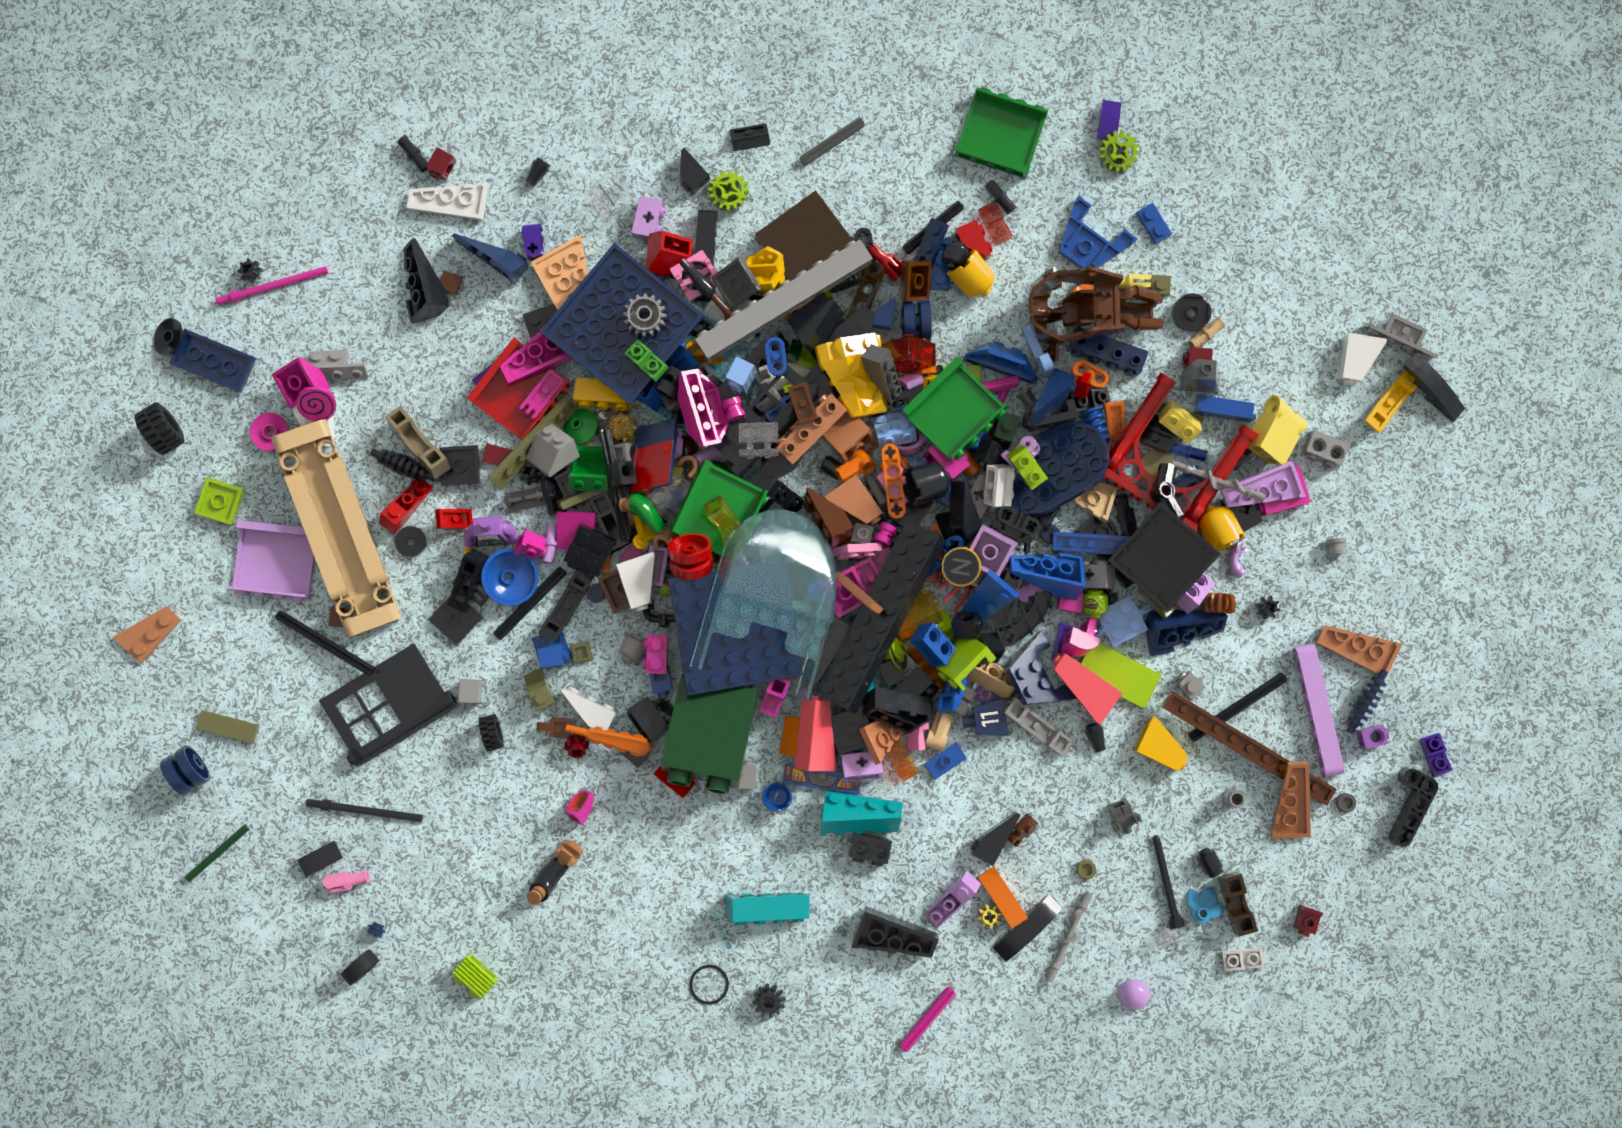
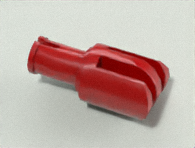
[868,243,902,282]

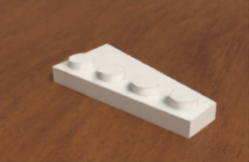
[407,182,489,221]

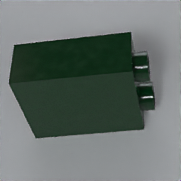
[661,674,758,794]

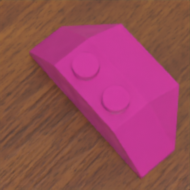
[677,369,729,447]

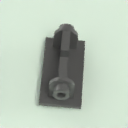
[504,487,546,512]

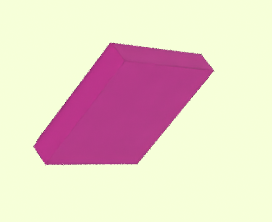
[556,510,596,550]

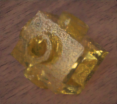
[608,412,637,442]

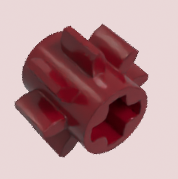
[564,734,589,758]

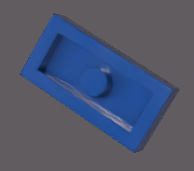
[1135,202,1172,245]

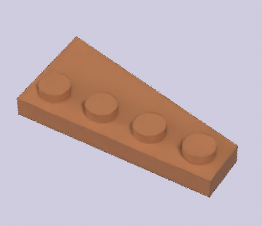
[1315,625,1402,677]

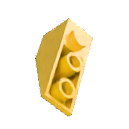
[573,378,633,411]

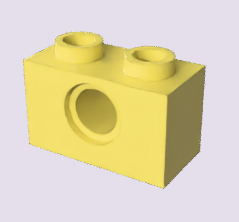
[1159,399,1201,444]

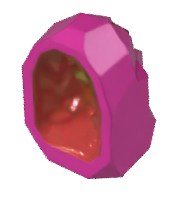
[564,790,594,825]

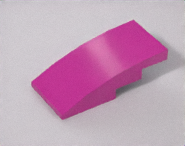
[819,548,890,618]

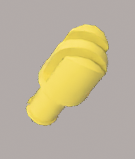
[1119,274,1152,289]

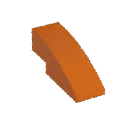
[977,866,1028,929]

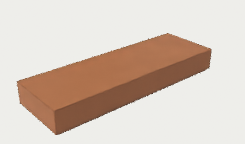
[834,571,883,614]

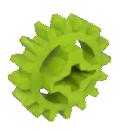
[1099,130,1141,172]
[708,169,749,212]

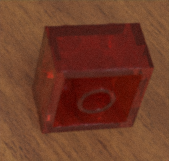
[881,334,936,374]

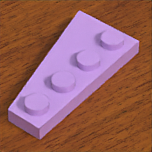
[1220,461,1306,507]

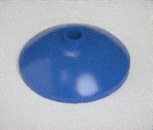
[481,548,539,606]

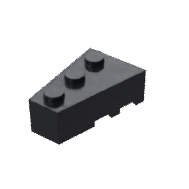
[863,687,934,734]

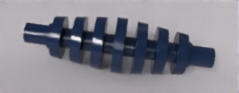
[1346,669,1389,734]

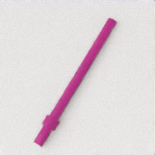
[215,266,329,305]

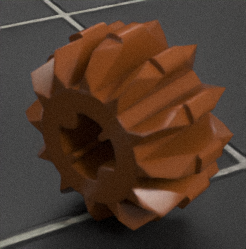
[1202,593,1236,614]

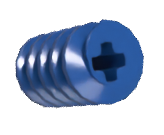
[1080,406,1110,444]

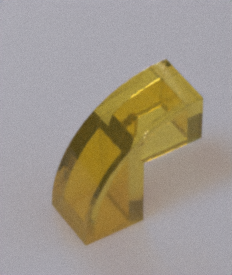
[704,495,748,552]

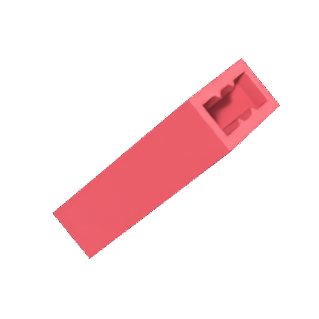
[1052,652,1122,725]
[795,695,836,771]

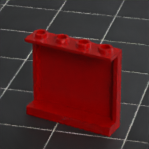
[467,337,570,440]

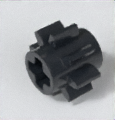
[237,258,263,283]
[519,463,543,486]
[1255,596,1280,620]

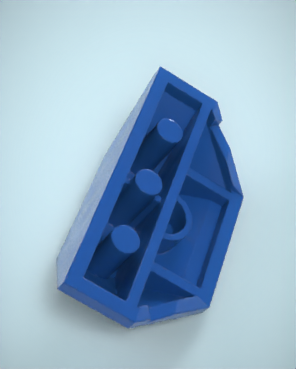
[963,341,1038,385]

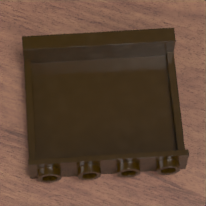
[755,190,853,281]

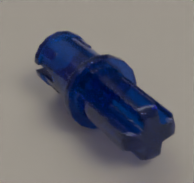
[1171,443,1208,462]

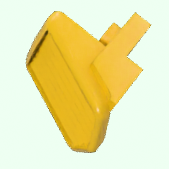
[746,246,785,296]

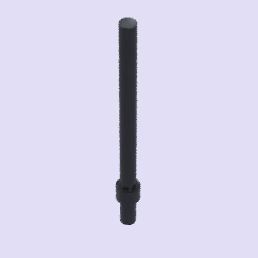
[306,799,423,822]

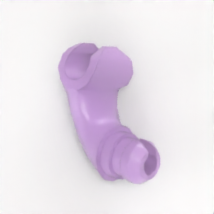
[1229,541,1248,577]

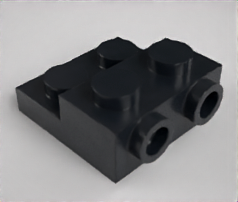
[563,523,616,578]

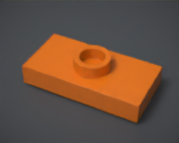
[1103,400,1126,441]

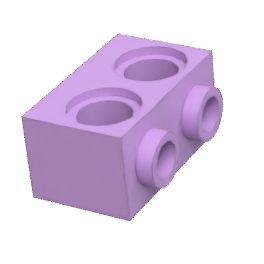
[1176,574,1215,614]

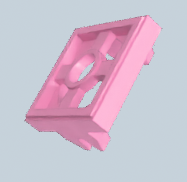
[670,250,717,303]

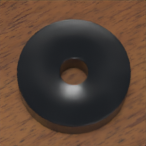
[395,526,427,557]

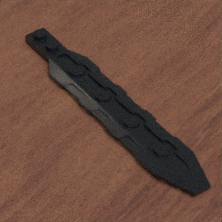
[753,306,875,509]

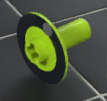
[884,634,907,671]

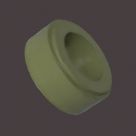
[1076,859,1096,879]

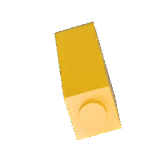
[1134,716,1187,772]

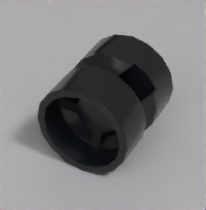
[654,365,682,401]

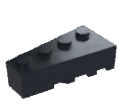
[851,906,939,958]

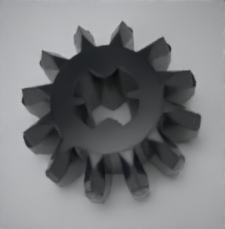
[753,983,786,1018]

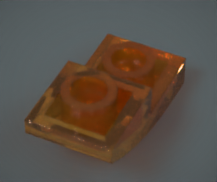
[886,738,919,782]

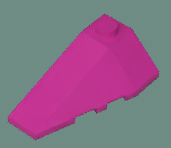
[500,325,573,384]

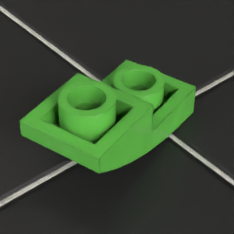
[624,339,669,382]

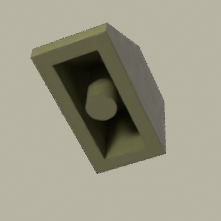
[524,668,557,711]

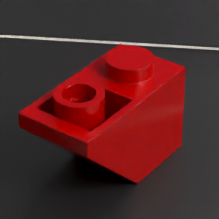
[954,220,993,260]

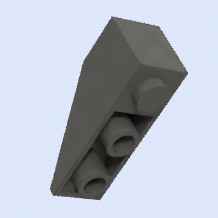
[861,344,902,404]

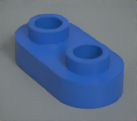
[765,337,787,377]

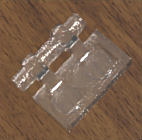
[739,422,779,459]

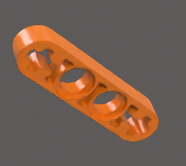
[881,443,906,519]

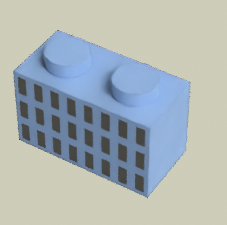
[726,356,757,394]

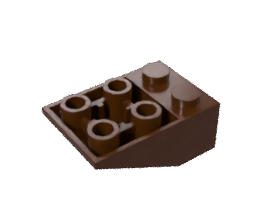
[803,487,853,550]

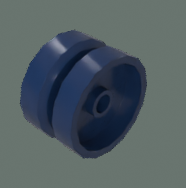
[901,300,932,344]
[160,745,210,796]

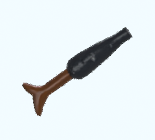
[679,258,735,321]

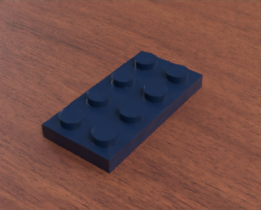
[169,328,257,393]

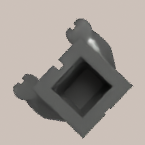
[1107,798,1142,834]

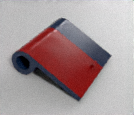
[630,418,678,498]

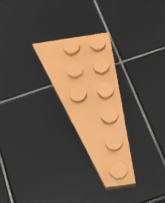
[531,235,588,310]

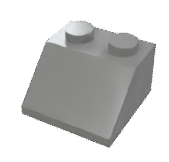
[526,423,580,477]

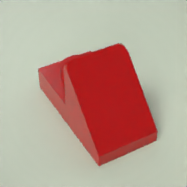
[435,509,473,531]

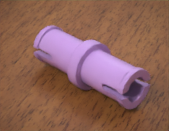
[541,523,557,563]

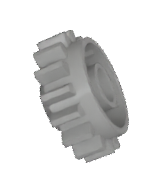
[623,293,667,338]

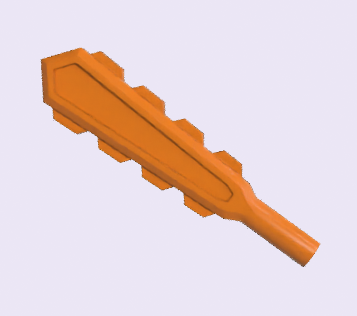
[565,724,653,757]

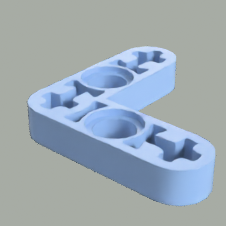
[1021,324,1054,378]

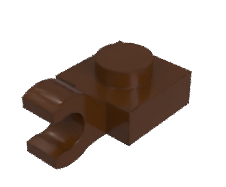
[536,717,571,738]

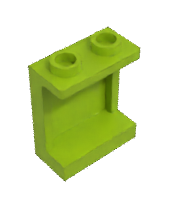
[935,639,996,691]

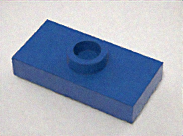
[924,742,967,780]

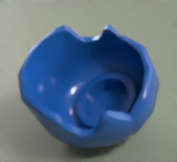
[762,783,793,812]

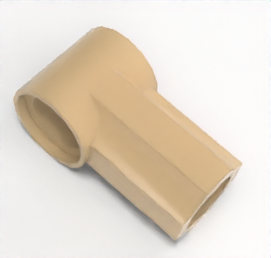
[925,712,953,752]

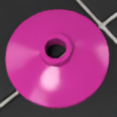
[250,413,289,451]

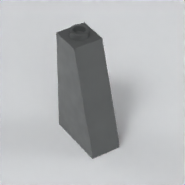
[1180,359,1220,394]

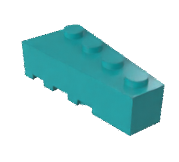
[819,791,903,836]
[725,893,810,926]

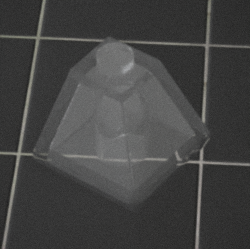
[646,476,690,525]

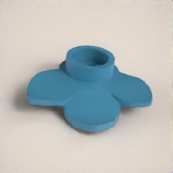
[1187,887,1224,924]

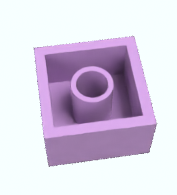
[970,525,1018,577]

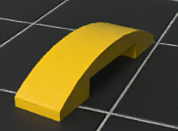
[1364,370,1418,434]

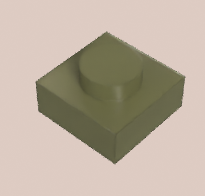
[1150,275,1171,296]

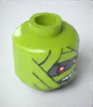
[1083,589,1108,618]

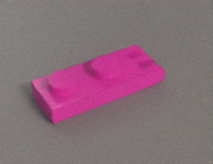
[518,369,565,421]

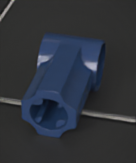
[1173,465,1204,497]

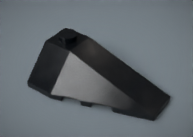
[403,238,449,323]

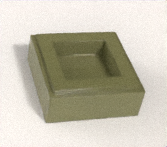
[570,641,593,664]

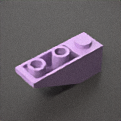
[924,870,981,928]

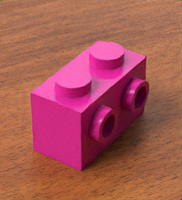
[643,634,669,674]

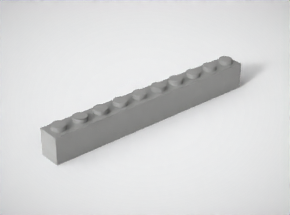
[695,240,873,363]

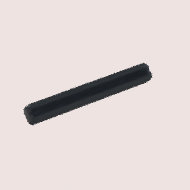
[902,201,964,255]

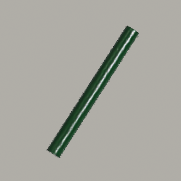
[185,824,250,882]

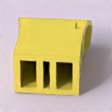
[1248,395,1308,465]

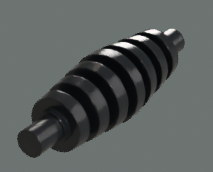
[370,449,436,482]

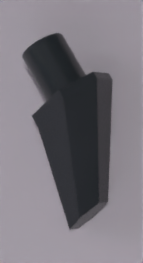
[655,698,674,717]

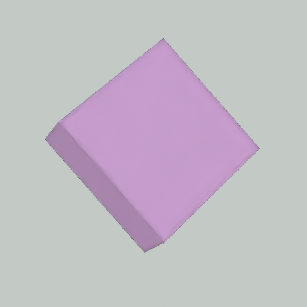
[899,373,924,390]

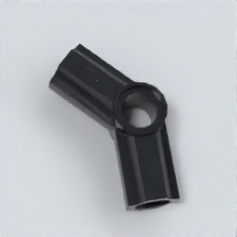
[1150,463,1185,517]

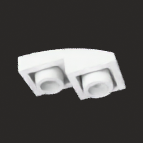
[1222,947,1265,971]

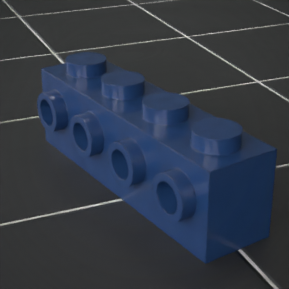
[1067,327,1149,377]

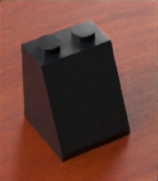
[786,292,845,361]

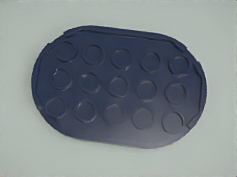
[1004,421,1110,516]

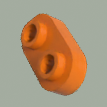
[1072,360,1109,388]

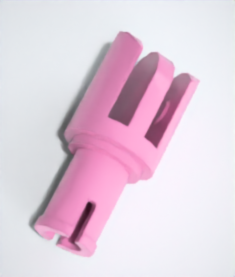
[322,870,370,894]

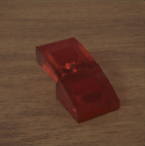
[978,201,1012,246]

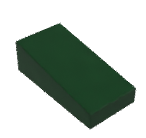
[787,338,803,362]

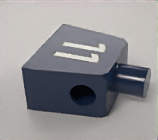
[962,699,1008,736]

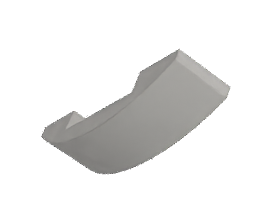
[1003,697,1074,756]

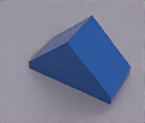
[872,298,896,331]

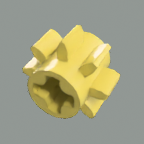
[977,903,1001,929]

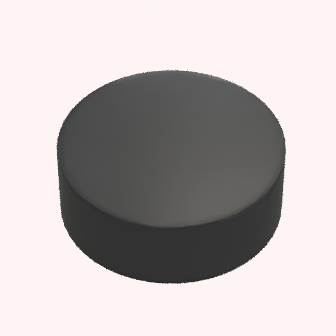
[1335,793,1356,813]

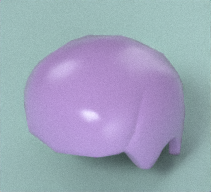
[1118,979,1150,1010]

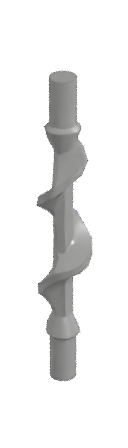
[1172,461,1266,502]
[1046,891,1093,983]

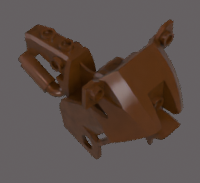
[1029,266,1163,363]

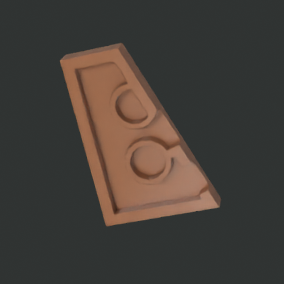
[112,607,182,663]
[859,721,904,765]

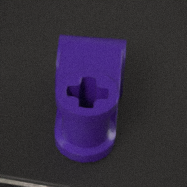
[522,224,544,261]

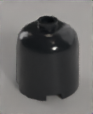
[902,462,951,506]

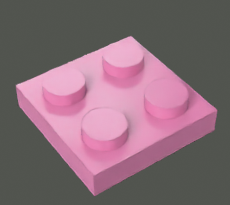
[829,543,882,560]

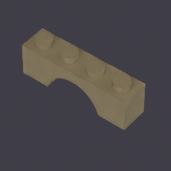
[385,406,450,479]

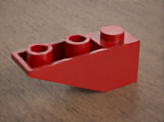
[379,478,434,535]

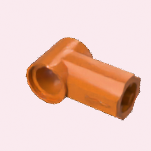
[834,449,875,483]

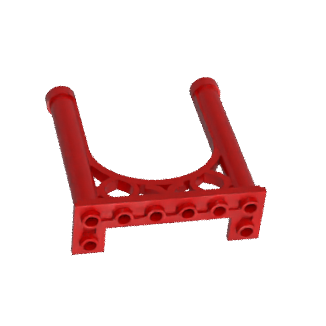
[1102,372,1259,532]

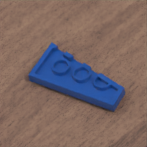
[959,569,1019,623]

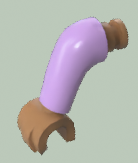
[673,445,730,479]

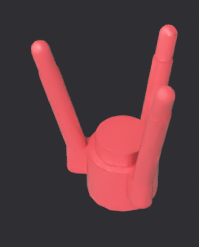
[937,580,974,613]

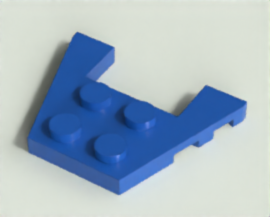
[1058,196,1137,269]

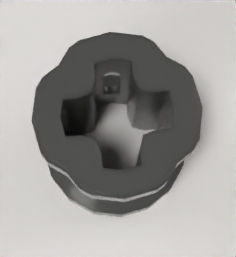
[1016,387,1037,411]

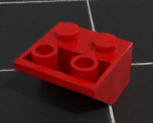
[646,231,693,279]

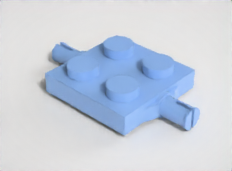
[1095,596,1153,648]

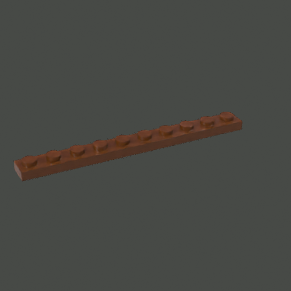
[1161,691,1337,806]

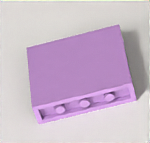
[228,520,315,601]

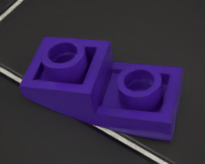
[1096,100,1122,140]
[1420,733,1453,777]

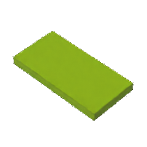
[1080,643,1162,709]

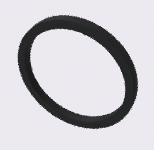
[690,965,729,1005]

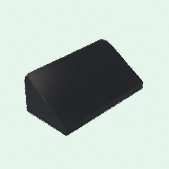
[730,123,770,151]

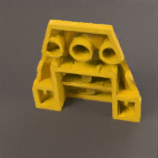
[815,333,887,418]

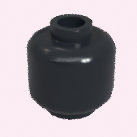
[941,241,969,271]

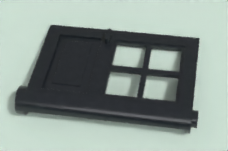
[713,341,819,478]
[319,643,459,767]

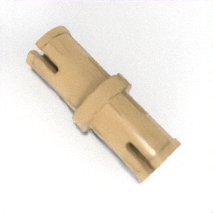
[1188,317,1225,347]

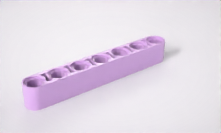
[1293,643,1344,778]

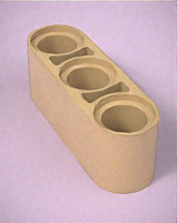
[967,661,1015,698]

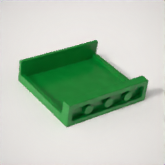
[954,87,1048,179]
[902,356,1008,463]
[669,460,768,561]

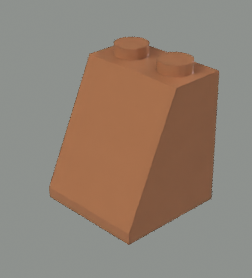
[821,402,879,463]
[824,475,883,526]

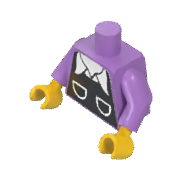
[463,516,518,555]

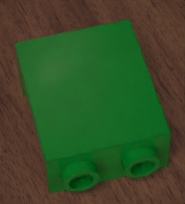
[568,446,610,492]

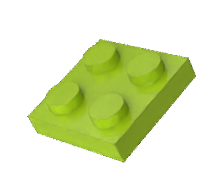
[194,477,245,526]

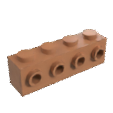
[774,393,847,465]

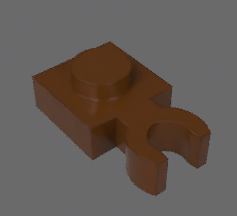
[1008,813,1038,848]

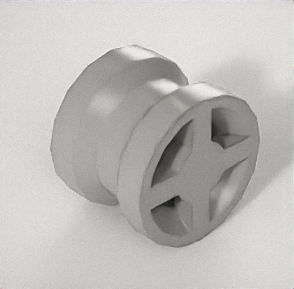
[1326,538,1347,555]

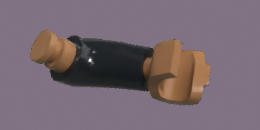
[527,839,583,905]

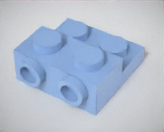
[871,411,917,449]

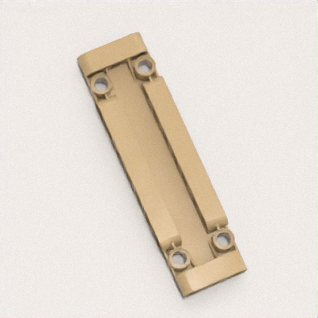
[271,419,401,638]

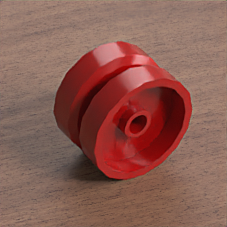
[668,533,714,580]

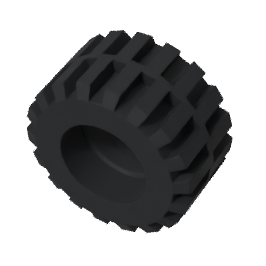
[134,402,185,455]

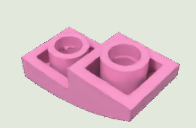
[907,722,929,751]

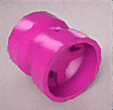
[722,396,746,422]
[873,522,898,548]

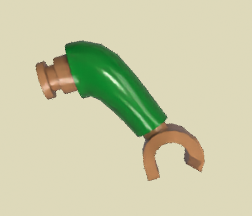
[619,494,679,549]

